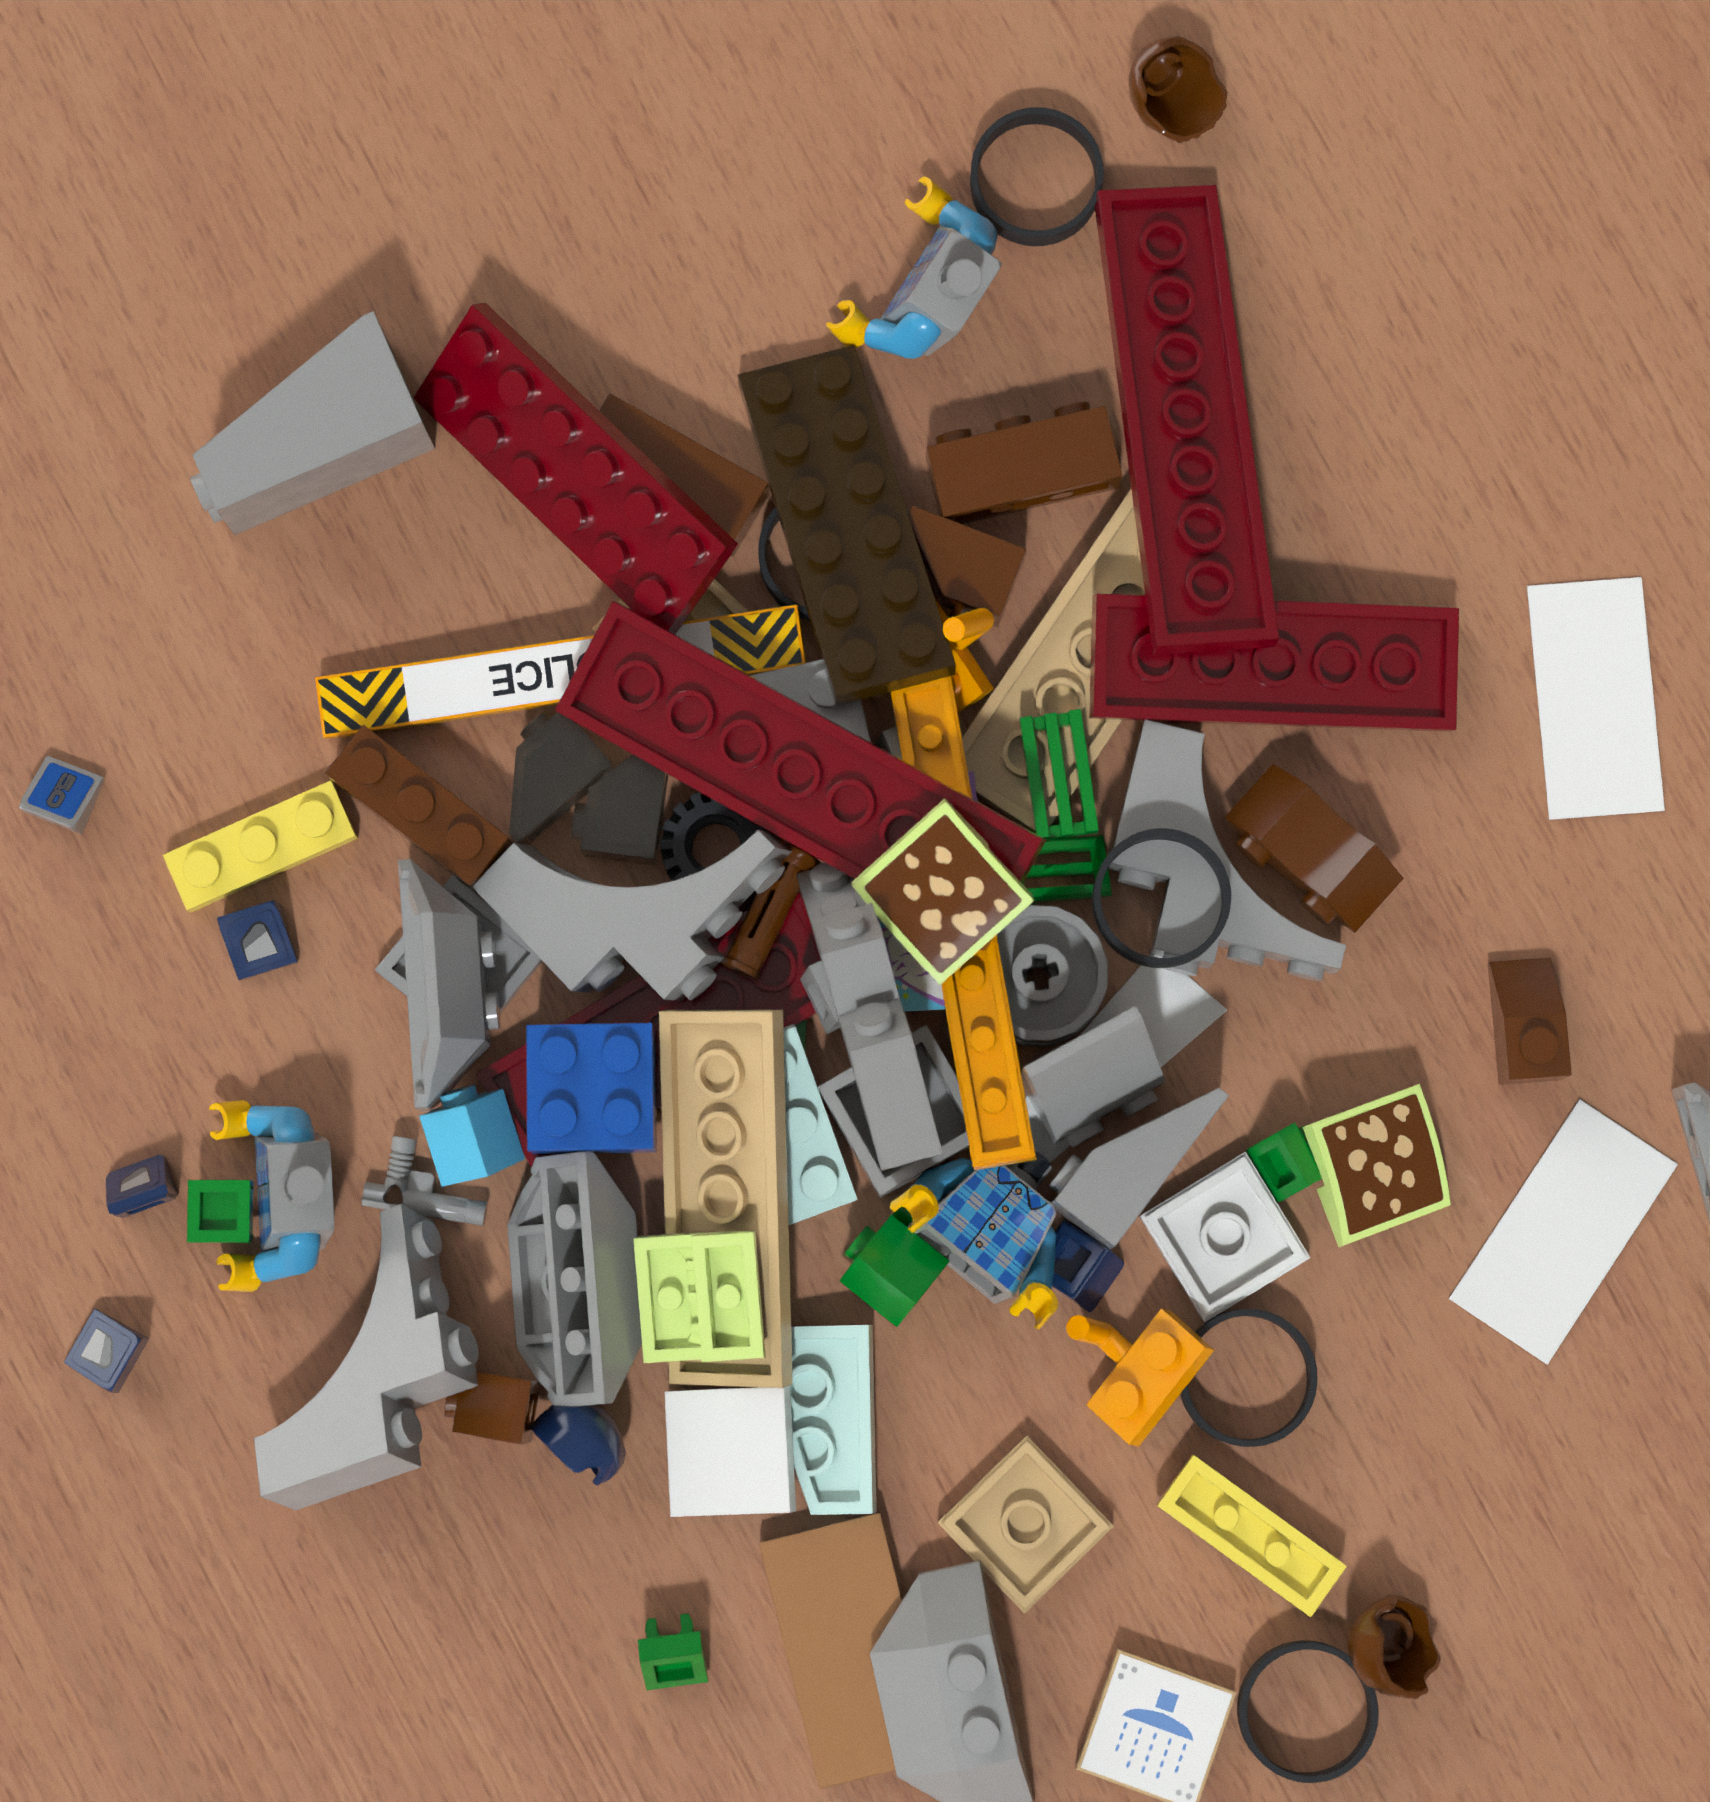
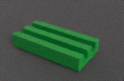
[1019,709,1099,839]
[1023,835,1112,904]

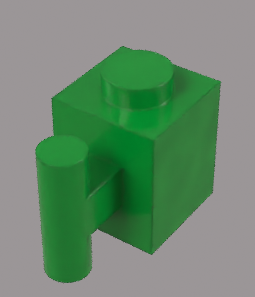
[839,1206,950,1327]

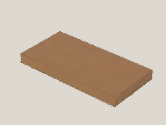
[759,1512,902,1790]

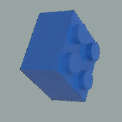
[526,1023,657,1154]

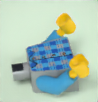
[826,177,1002,359]
[209,1100,334,1292]
[889,1151,1058,1330]

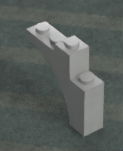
[1108,720,1346,981]
[472,830,792,1001]
[796,862,942,1171]
[254,1204,479,1511]

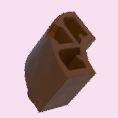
[1224,764,1404,933]

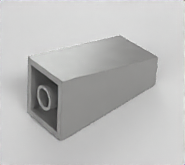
[190,311,435,535]

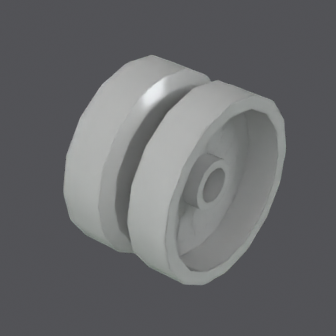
[997,905,1108,1047]

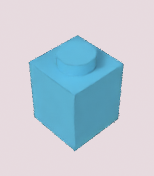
[419,1084,525,1187]

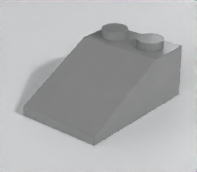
[1021,1006,1165,1147]
[1048,1088,1229,1249]

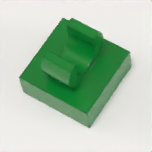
[1245,1122,1322,1203]
[187,1180,254,1243]
[637,1613,708,1691]

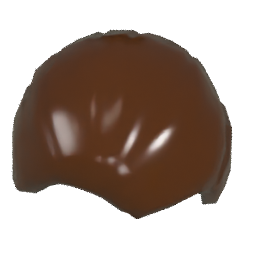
[1128,36,1228,143]
[1348,1595,1441,1699]

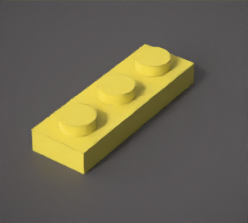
[163,780,358,913]
[1156,1454,1347,1617]

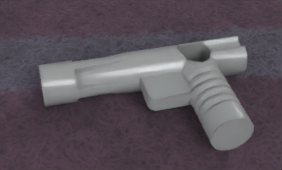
[361,1136,488,1226]

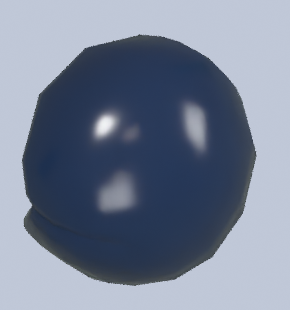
[530,1404,626,1486]

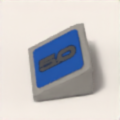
[18,756,105,835]

